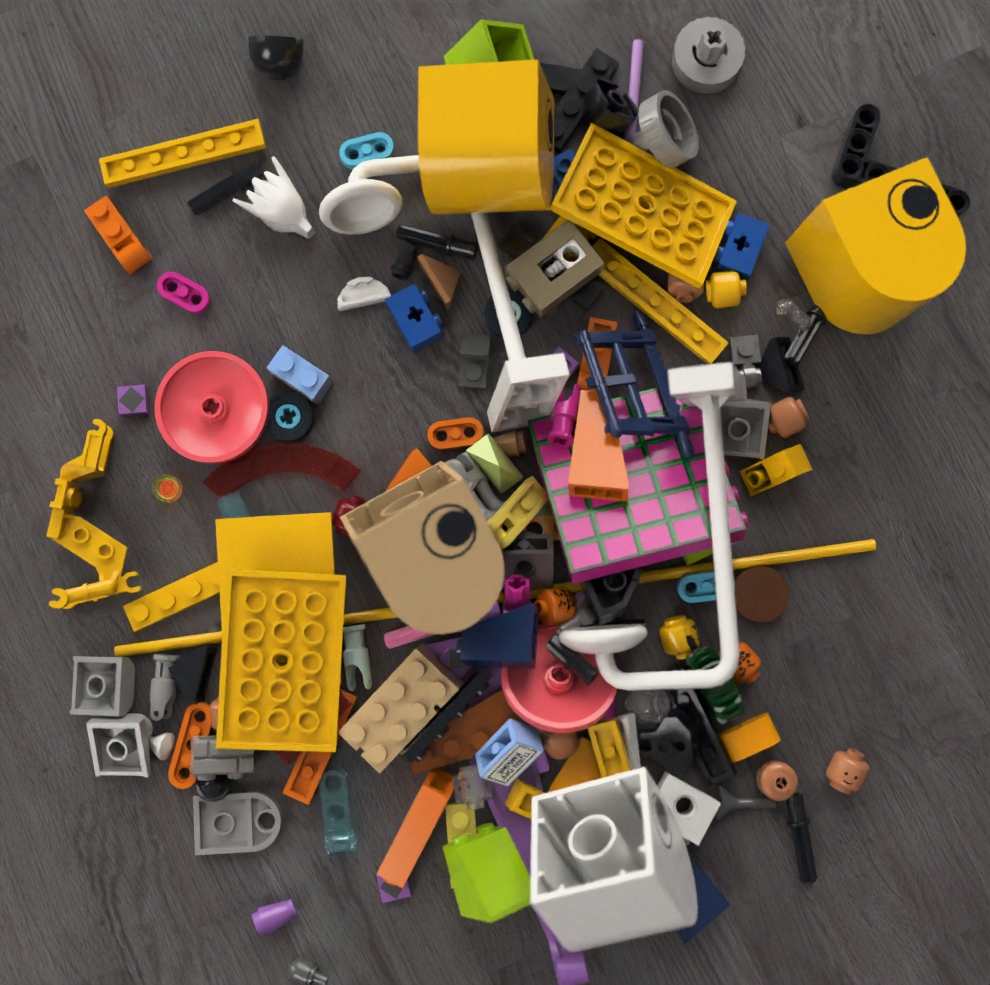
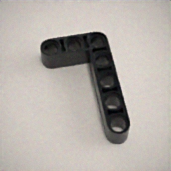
[831,104,971,218]

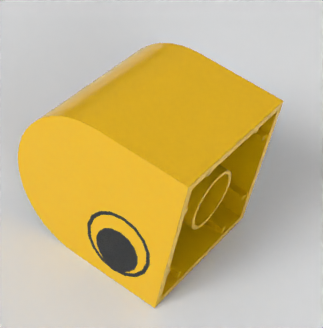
[418,60,554,214]
[785,157,966,335]

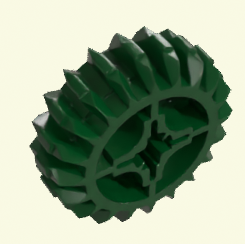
[685,646,744,725]

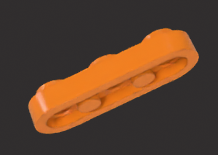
[168,702,213,789]

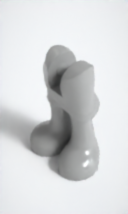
[445,452,506,521]

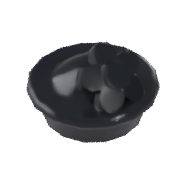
[196,774,232,802]

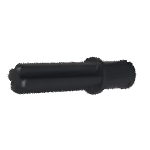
[187,159,265,215]
[396,224,478,260]
[784,304,827,366]
[785,793,817,883]

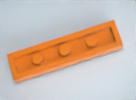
[283,689,358,805]

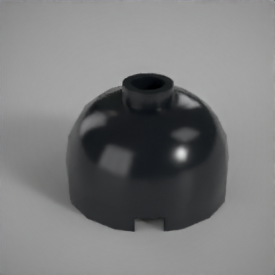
[249,36,303,80]
[583,78,638,135]

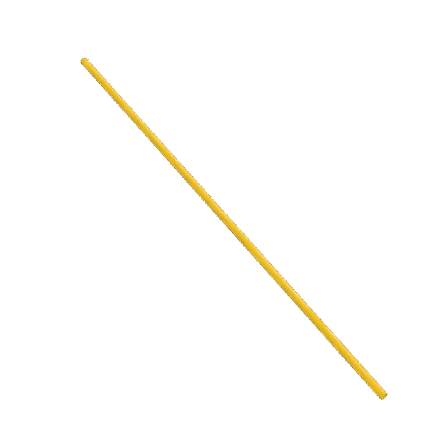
[114,539,876,657]

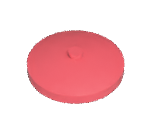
[155,351,270,464]
[501,624,617,733]

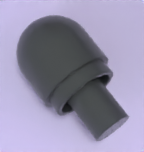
[288,958,329,985]

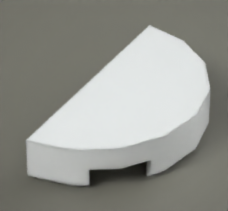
[338,277,391,312]
[617,712,641,770]

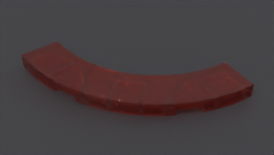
[202,443,361,501]

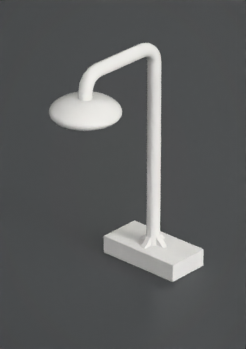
[319,155,570,432]
[559,362,747,691]

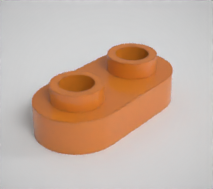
[427,417,484,451]

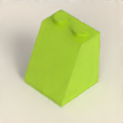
[444,19,534,65]
[442,823,531,923]

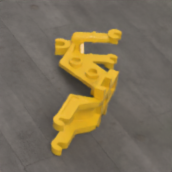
[46,419,142,609]

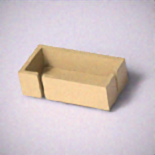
[338,643,464,774]

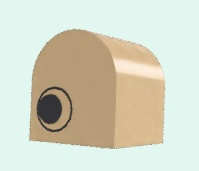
[340,461,504,634]

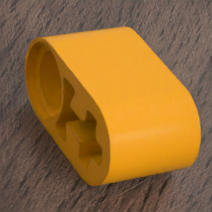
[719,713,781,763]

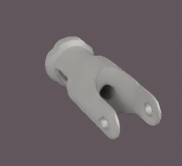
[150,654,180,721]

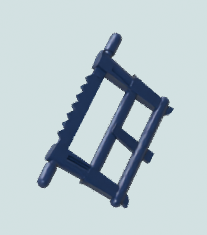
[573,309,694,458]

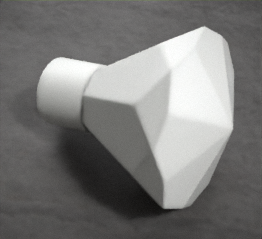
[148,732,175,760]

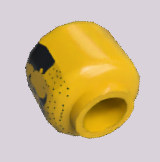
[659,615,700,660]

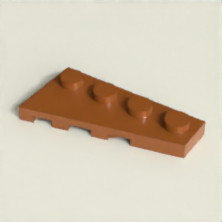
[410,689,520,774]

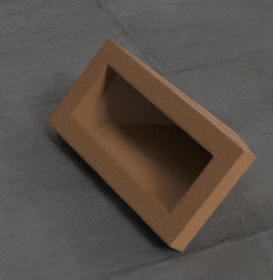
[417,254,461,310]

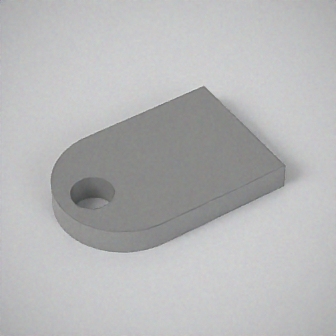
[193,791,283,855]

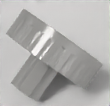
[671,17,745,94]
[630,90,699,168]

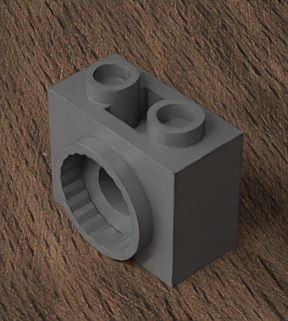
[501,531,554,589]

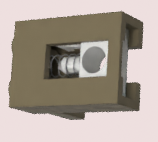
[505,220,605,318]

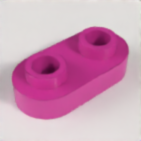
[157,272,211,314]

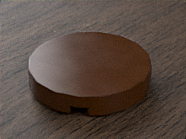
[734,566,789,623]

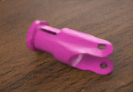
[547,384,581,448]

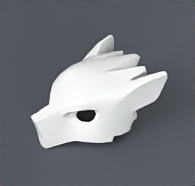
[232,156,315,239]

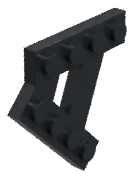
[539,48,619,153]

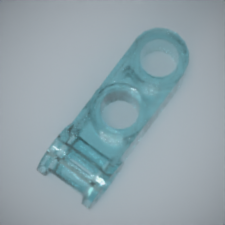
[320,767,358,857]

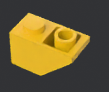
[739,444,813,497]

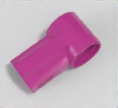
[503,574,532,614]

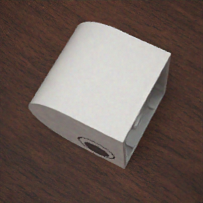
[531,767,697,952]

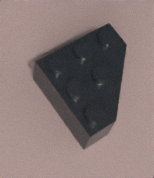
[580,566,645,626]

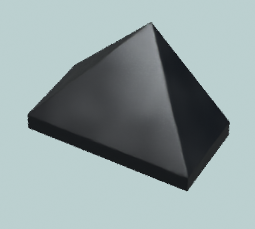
[758,337,804,393]
[168,646,218,704]

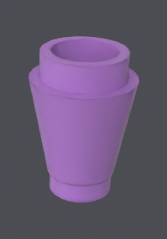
[252,899,298,937]

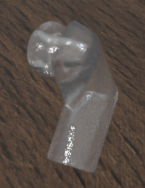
[775,298,811,329]

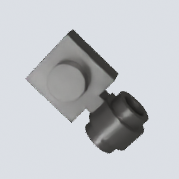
[728,335,762,389]

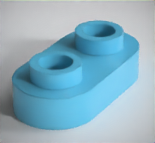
[339,132,394,169]
[676,569,735,603]

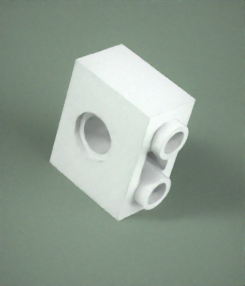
[657,771,721,846]

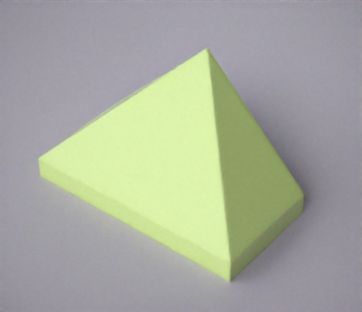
[466,434,523,494]

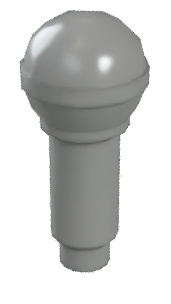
[555,606,595,637]

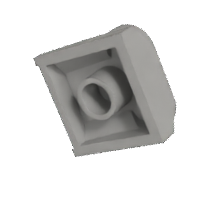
[720,399,771,460]
[70,656,135,716]
[86,713,153,777]

